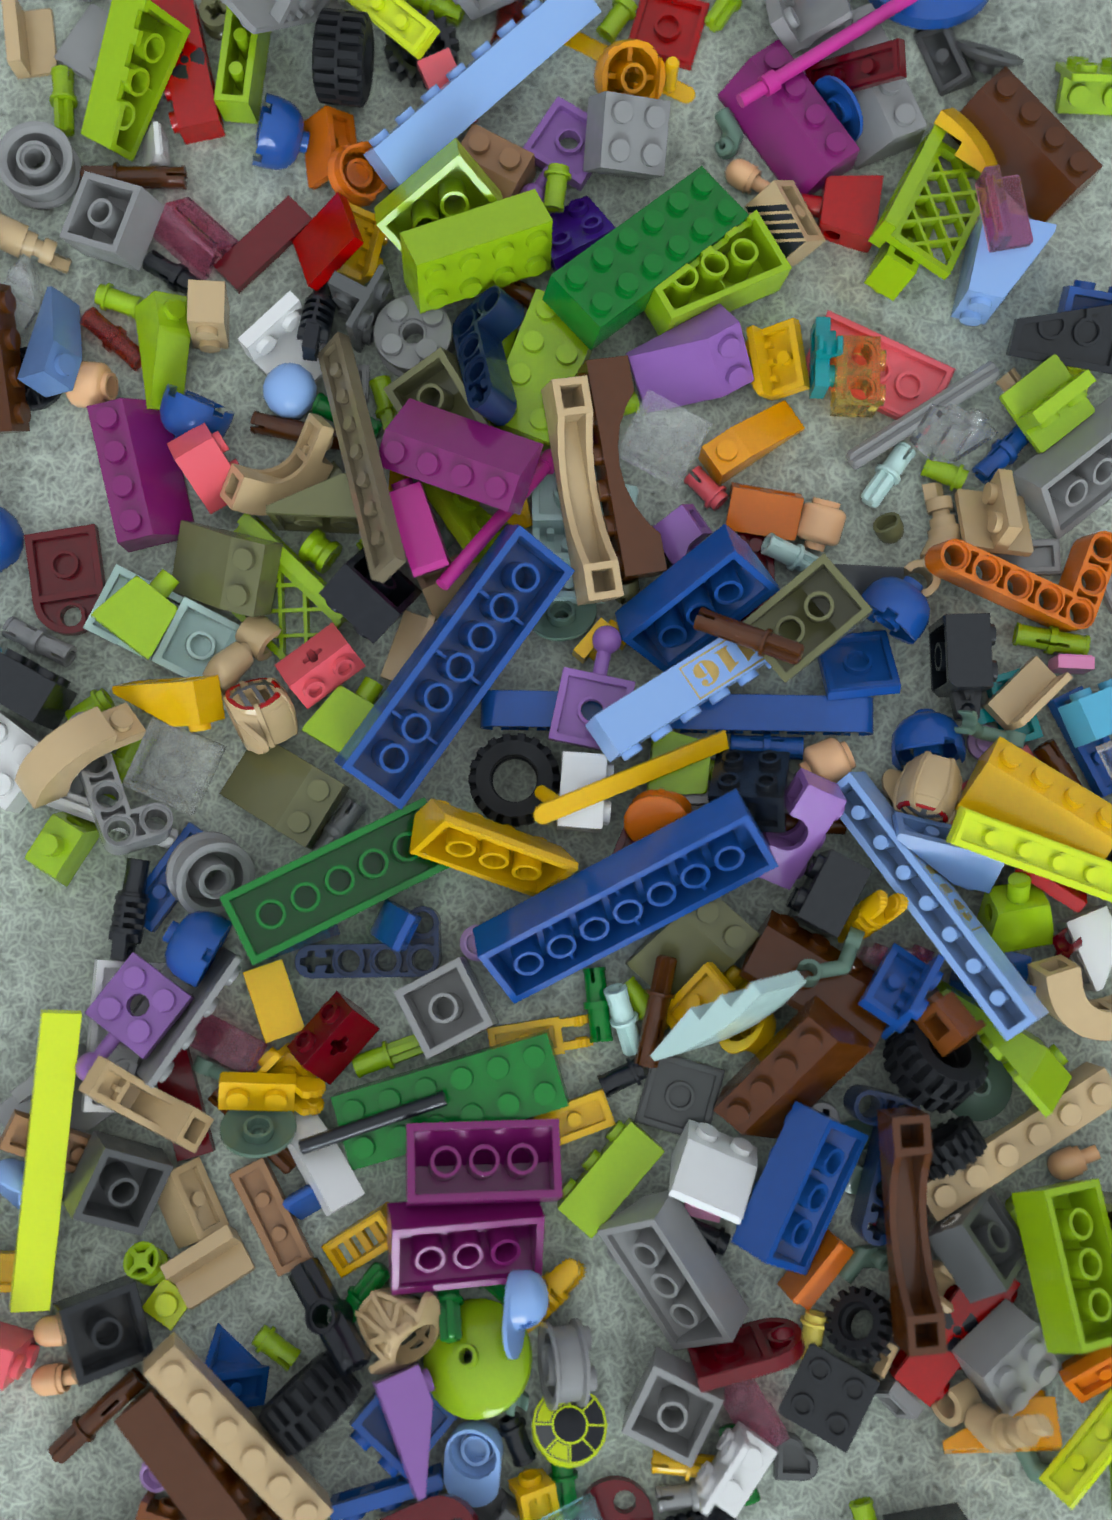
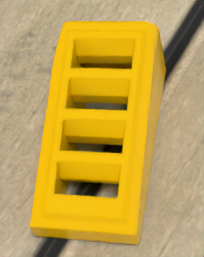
[321,1202,389,1278]

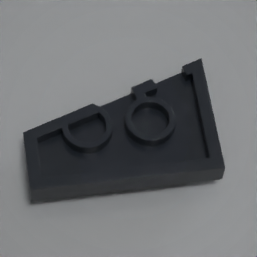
[1006,304,1112,374]

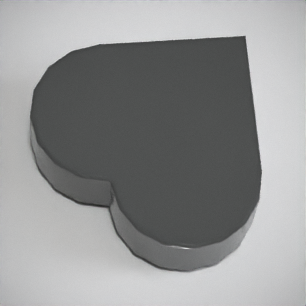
[774,1432,819,1481]

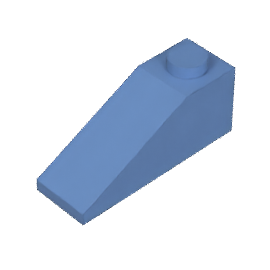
[17,286,82,398]
[892,811,1005,893]

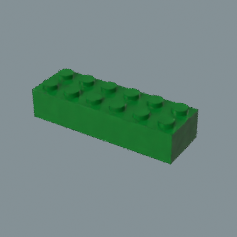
[542,166,749,351]
[219,797,449,965]
[331,1029,569,1170]

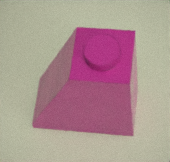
[389,478,451,577]

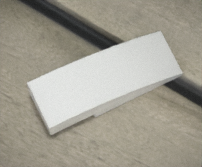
[287,1110,365,1217]

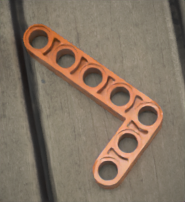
[925,531,1112,632]

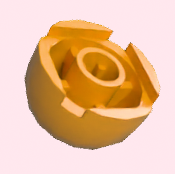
[594,38,666,99]

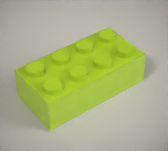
[400,189,553,314]
[491,288,593,452]
[1011,1178,1112,1354]

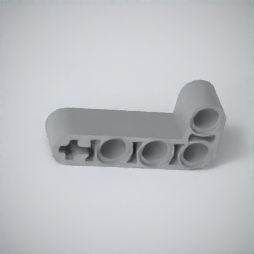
[69,712,173,855]

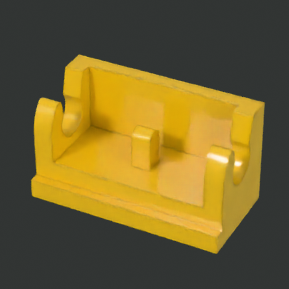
[243,959,304,1043]

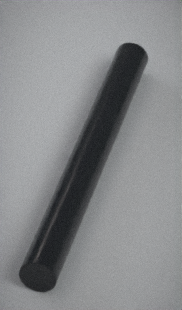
[298,1091,448,1155]

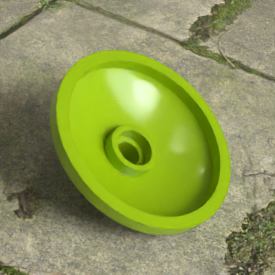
[423,1298,532,1420]

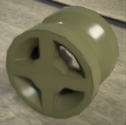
[198,0,227,40]

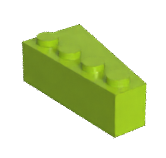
[81,0,191,162]
[644,210,792,336]

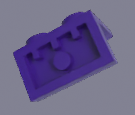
[550,196,616,272]

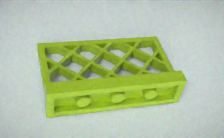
[868,124,997,280]
[231,513,348,660]

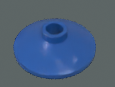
[814,75,863,142]

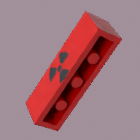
[150,0,226,145]
[888,1279,1021,1407]

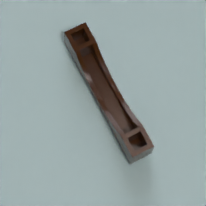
[575,355,667,582]
[877,1106,947,1357]

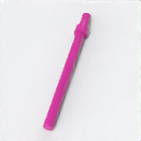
[736,0,918,108]
[436,449,555,591]

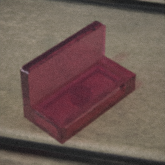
[975,165,1033,253]
[154,197,239,280]

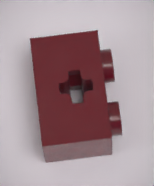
[287,991,380,1085]

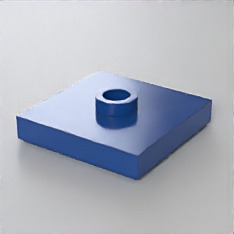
[817,630,901,700]

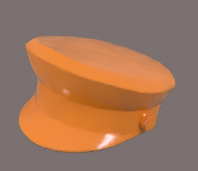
[327,141,387,207]
[624,789,692,842]

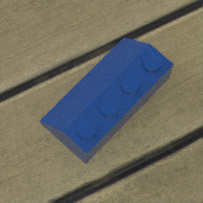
[615,524,780,672]
[731,1101,869,1275]

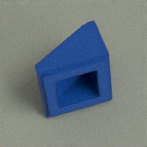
[282,1184,322,1220]

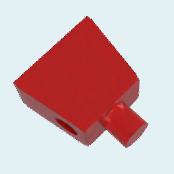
[801,175,884,253]

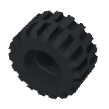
[312,8,374,108]
[468,733,560,827]
[883,1018,989,1113]
[257,1351,362,1456]

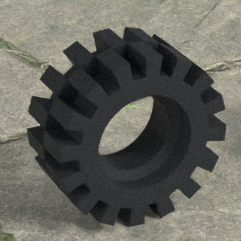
[928,1116,987,1180]
[824,1286,896,1363]

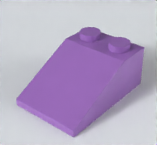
[625,303,754,413]

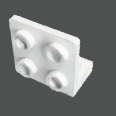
[237,291,330,383]
[695,1421,778,1519]

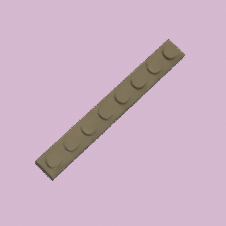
[318,331,407,583]

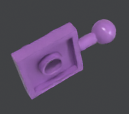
[520,96,592,203]
[548,625,636,751]
[75,952,194,1081]

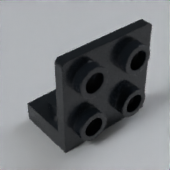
[708,749,790,833]
[778,1343,881,1453]

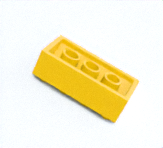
[955,736,1112,859]
[409,798,579,897]

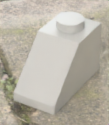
[1055,906,1112,992]

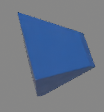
[205,1323,270,1408]

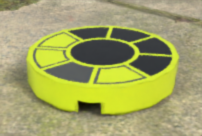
[531,1393,608,1468]

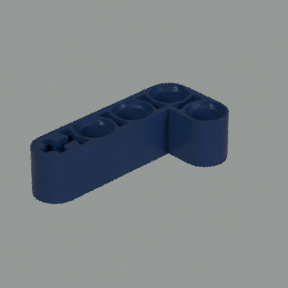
[452,286,525,426]
[294,906,442,978]
[843,1084,921,1246]

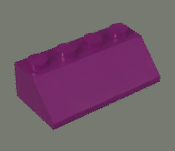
[717,39,860,195]
[87,398,194,553]
[379,398,544,515]
[406,1119,563,1207]
[387,1201,545,1295]

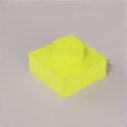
[142,1278,188,1331]

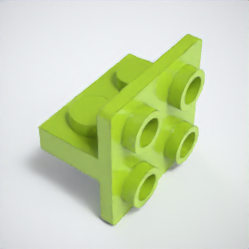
[1055,56,1112,115]
[999,354,1096,454]

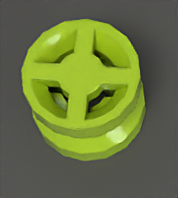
[298,528,343,574]
[123,1241,170,1286]

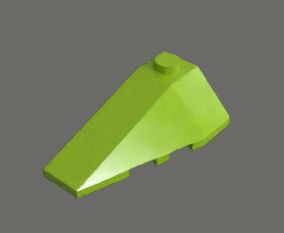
[936,980,1072,1118]

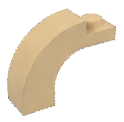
[219,412,335,516]
[15,702,146,809]
[1027,954,1112,1041]
[78,1055,214,1153]

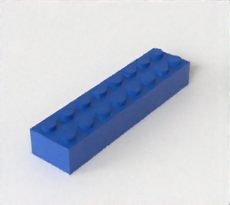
[334,525,575,810]
[472,789,778,1004]

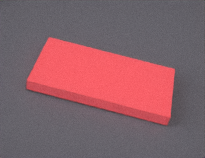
[806,310,956,433]

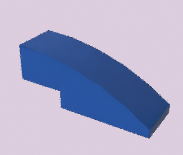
[369,898,422,952]

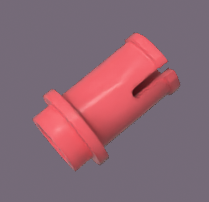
[684,465,729,511]

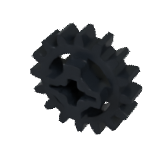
[384,9,460,89]

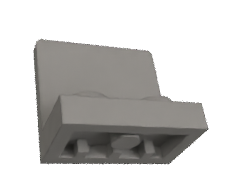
[765,0,853,55]
[55,4,109,83]

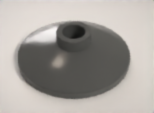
[956,39,1024,75]

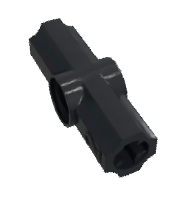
[288,1257,372,1377]

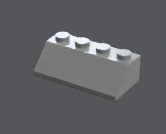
[801,3,927,170]
[1013,395,1112,539]
[597,1190,749,1350]

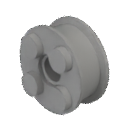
[0,121,82,209]
[374,295,454,377]
[166,831,255,917]
[537,1318,597,1411]

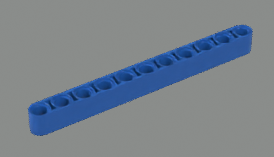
[480,690,874,736]

